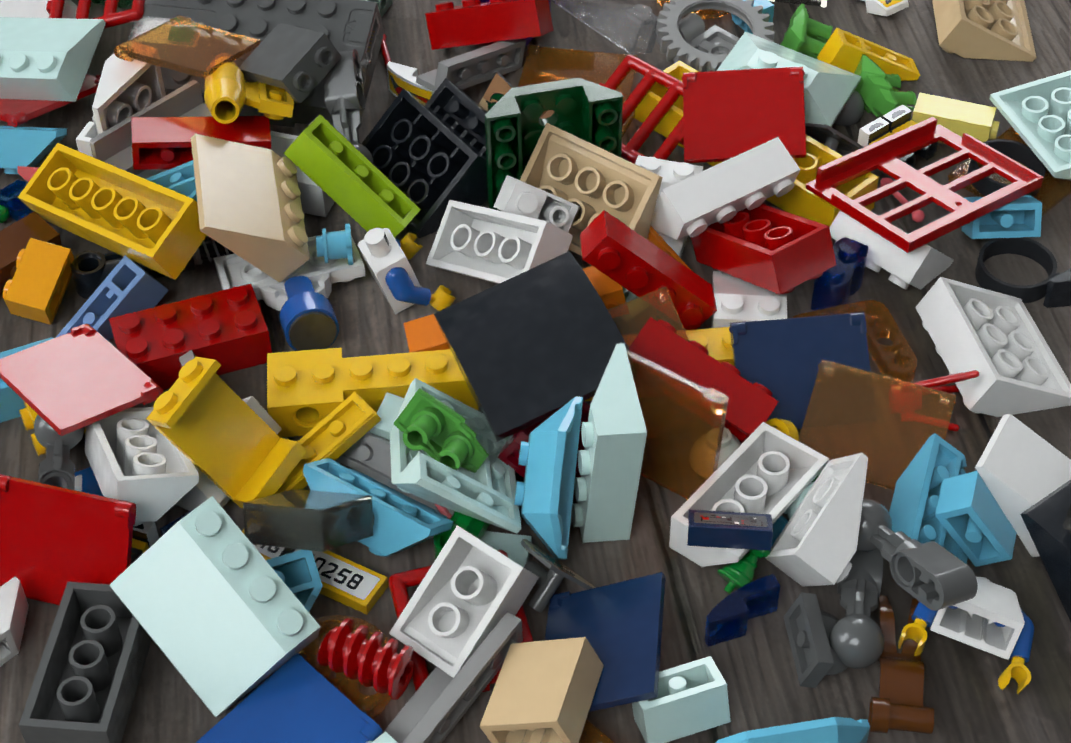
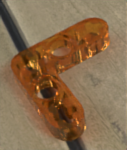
[792,300,918,385]

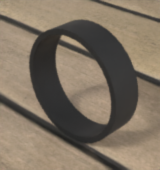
[968,139,1046,197]
[975,237,1057,303]

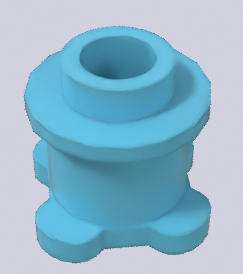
[316,223,354,265]

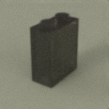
[243,489,374,552]

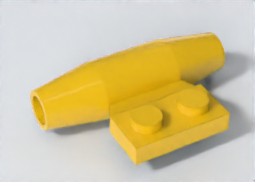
[204,57,294,124]

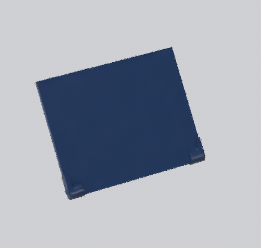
[729,312,877,430]
[545,572,666,712]

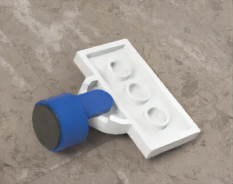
[214,230,366,351]

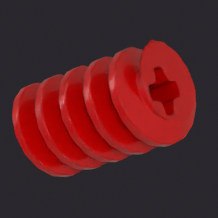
[317,618,414,700]

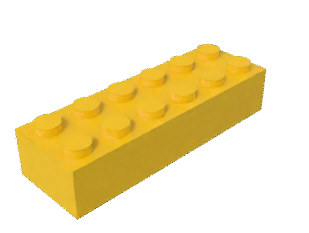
[18,143,207,280]

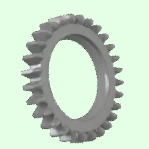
[656,0,775,72]

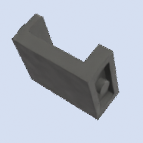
[239,23,341,103]

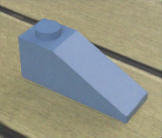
[56,255,169,341]

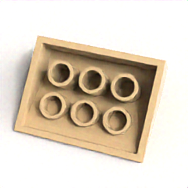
[932,0,1037,62]
[520,123,663,256]
[191,134,310,283]

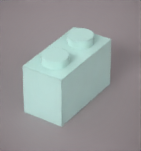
[632,656,731,743]

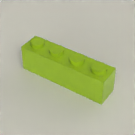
[284,115,421,238]

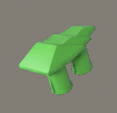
[780,4,833,59]
[854,54,917,117]
[393,388,489,473]

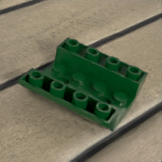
[485,77,623,211]

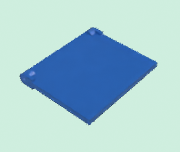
[196,653,383,743]

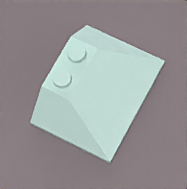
[717,31,861,127]
[390,378,522,534]

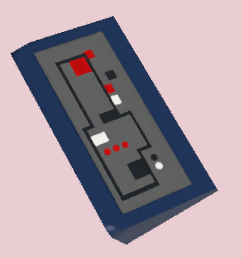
[687,510,773,551]

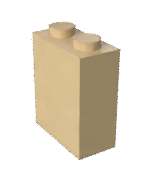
[479,637,604,743]

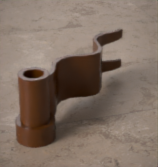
[868,595,934,734]

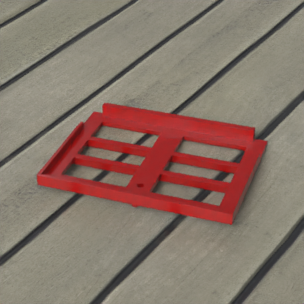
[805,117,1044,253]

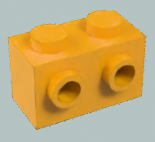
[3,238,74,325]

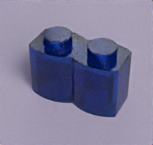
[811,237,868,315]

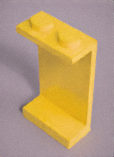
[146,356,307,513]

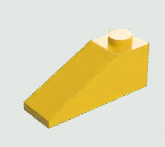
[817,27,920,81]

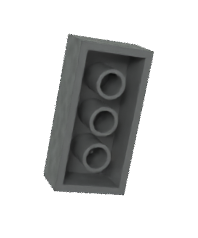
[19,582,152,743]

